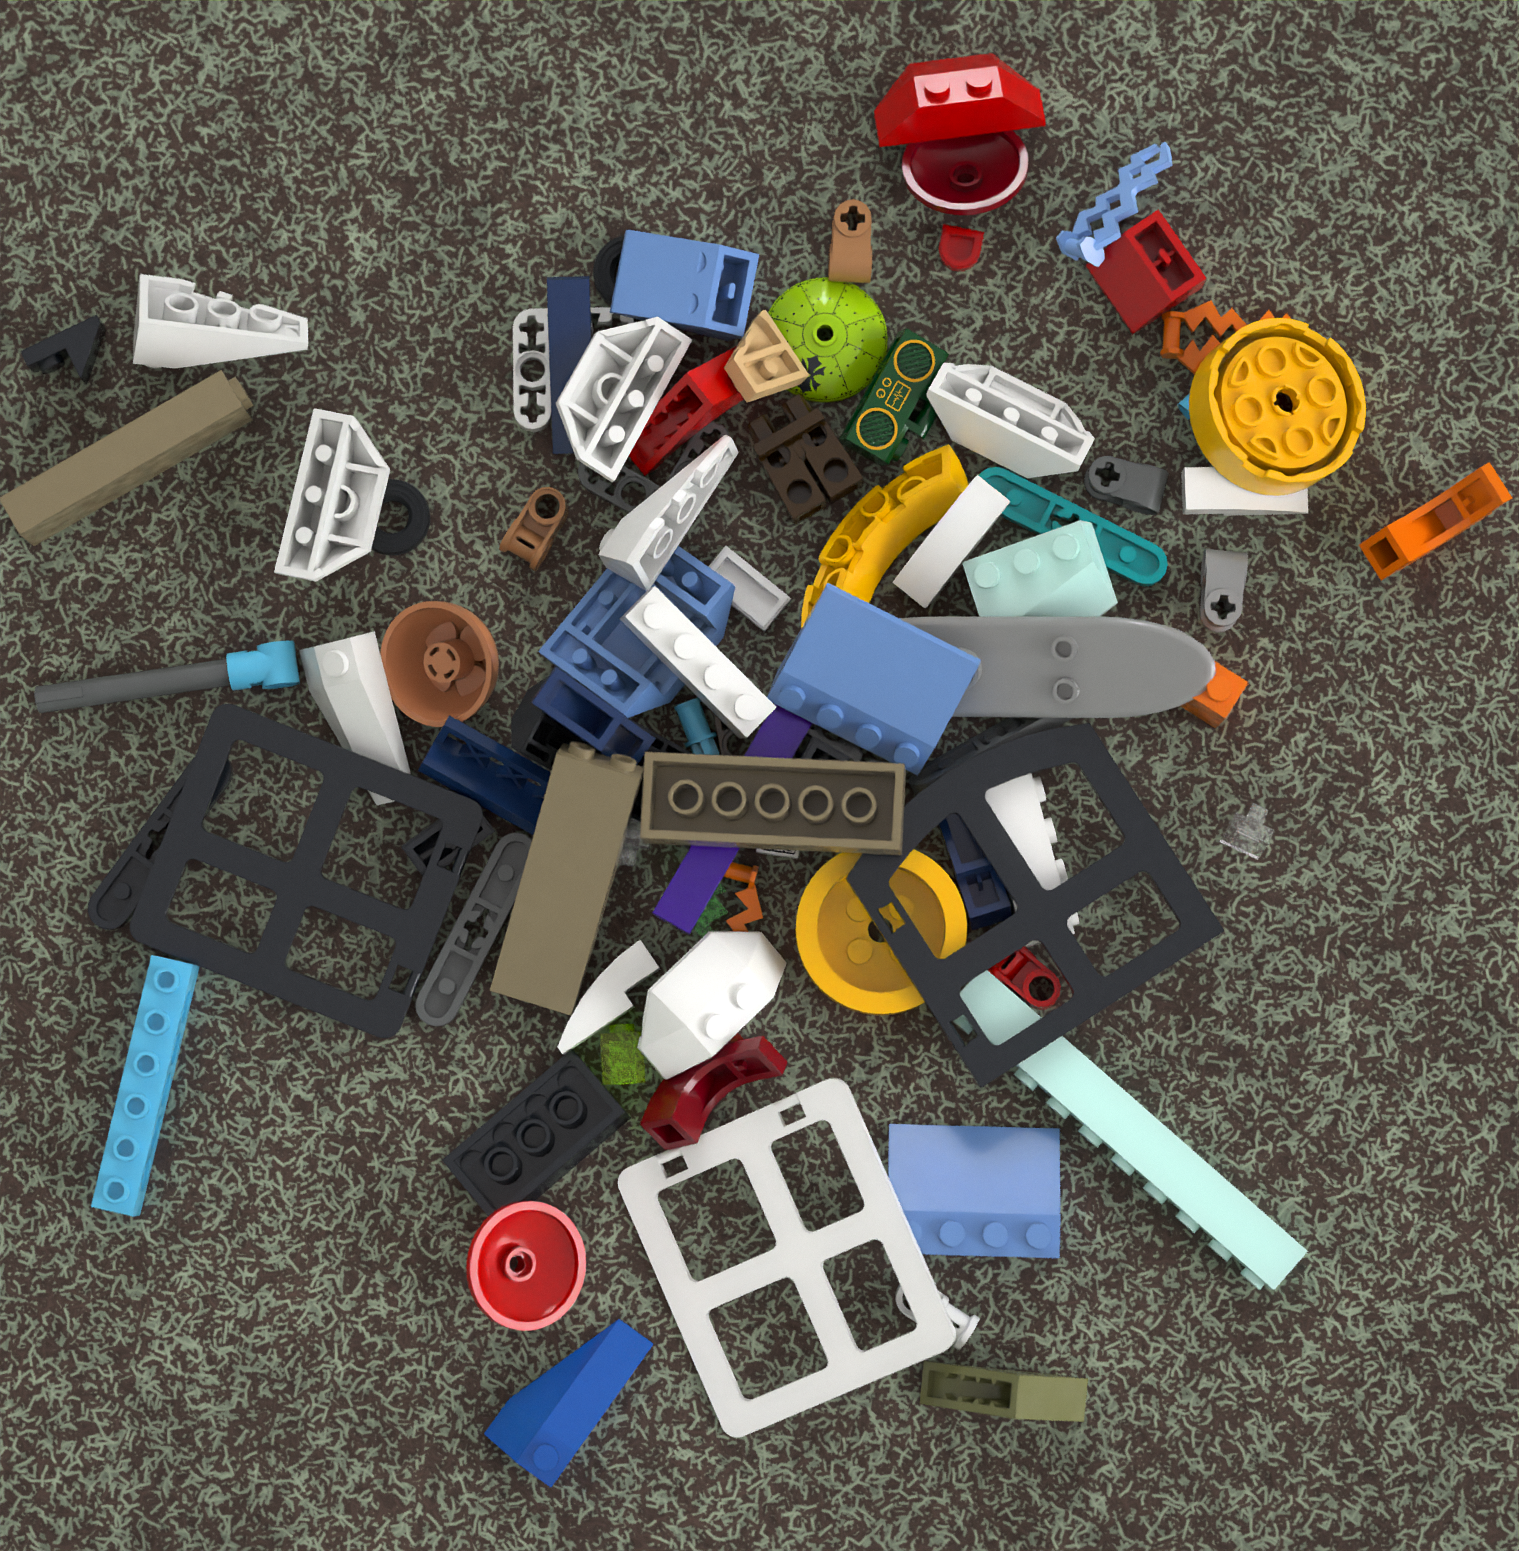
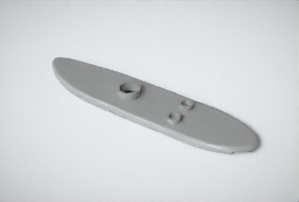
[899,616,1216,718]

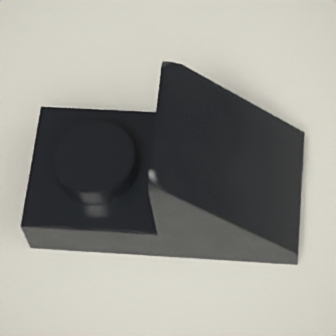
[20,315,106,384]

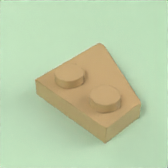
[724,310,810,402]

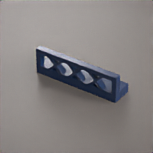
[418,715,551,835]

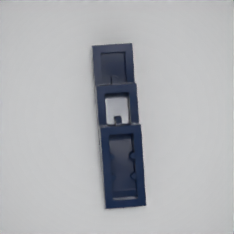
[547,276,592,454]

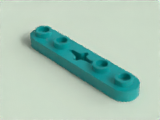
[979,467,1168,587]

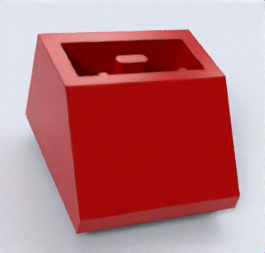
[1085,209,1207,335]

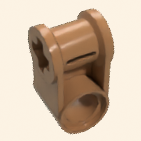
[828,199,872,283]
[499,487,569,571]

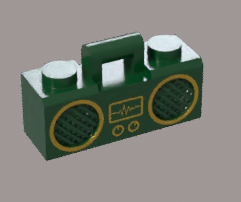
[839,328,949,466]

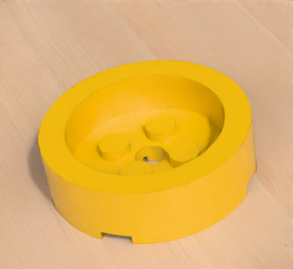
[1189,318,1366,496]
[795,849,967,1016]

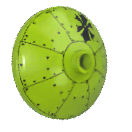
[768,278,888,403]

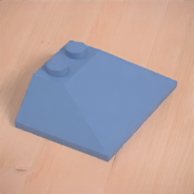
[538,546,735,718]

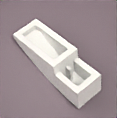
[1181,467,1308,516]
[893,475,1011,609]
[558,940,660,1055]

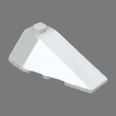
[133,274,308,369]
[598,435,739,591]
[299,631,411,806]

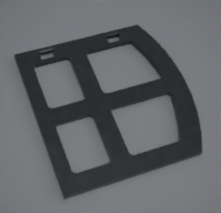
[846,723,1225,1088]

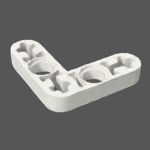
[513,307,634,432]

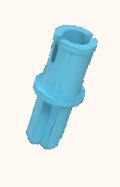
[674,698,720,755]

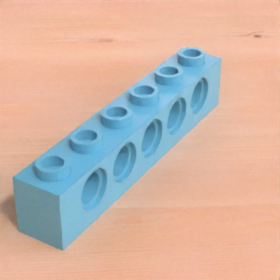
[91,955,200,1216]

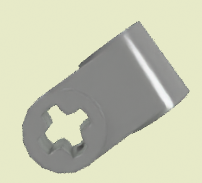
[1200,549,1248,633]

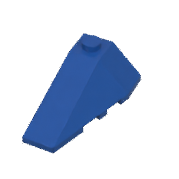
[484,1319,654,1488]

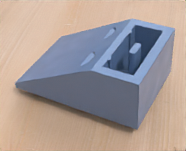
[610,230,759,341]

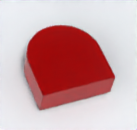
[939,224,984,271]

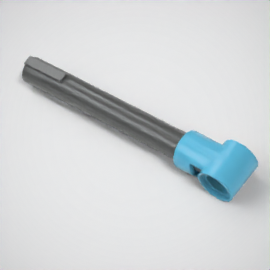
[34,641,300,713]

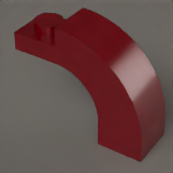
[640,1033,787,1150]

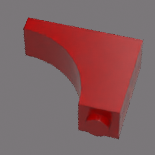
[629,346,745,476]

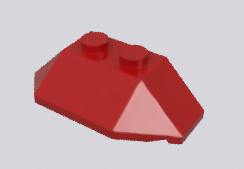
[874,53,1046,147]

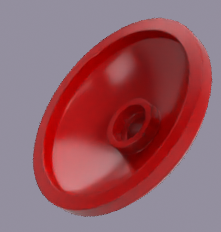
[466,1201,586,1331]

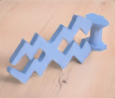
[1056,142,1173,267]

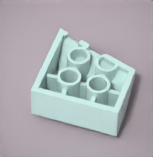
[962,520,1118,617]

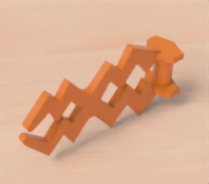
[1160,300,1291,375]

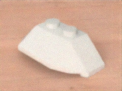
[556,317,692,482]
[926,363,1095,478]
[274,408,390,582]
[637,931,787,1080]

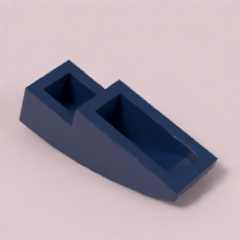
[531,666,655,765]
[938,814,1012,930]

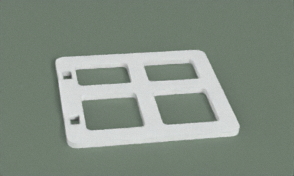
[618,1078,956,1438]

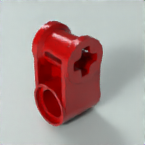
[988,946,1061,1010]

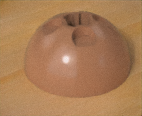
[380,601,499,727]

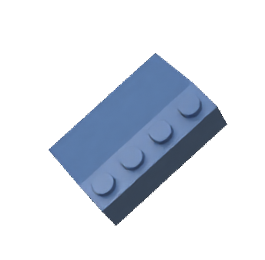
[767,583,981,776]
[888,1124,1060,1258]

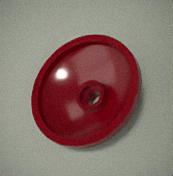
[902,130,1028,215]

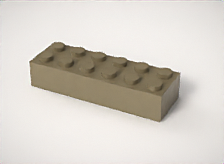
[640,752,906,855]

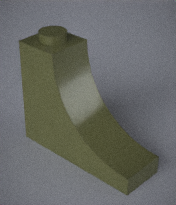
[920,1361,1088,1422]

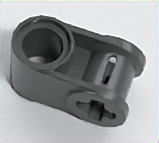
[1084,456,1169,515]

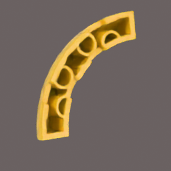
[801,444,969,628]

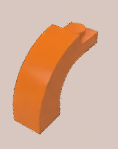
[1359,462,1512,581]

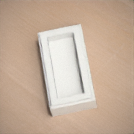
[708,546,791,632]

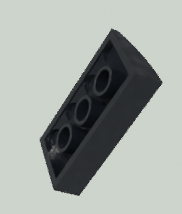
[442,1049,631,1216]

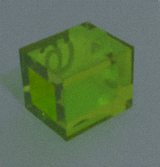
[600,1024,647,1086]

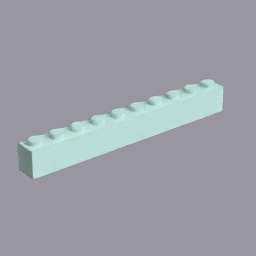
[953,970,1308,1290]

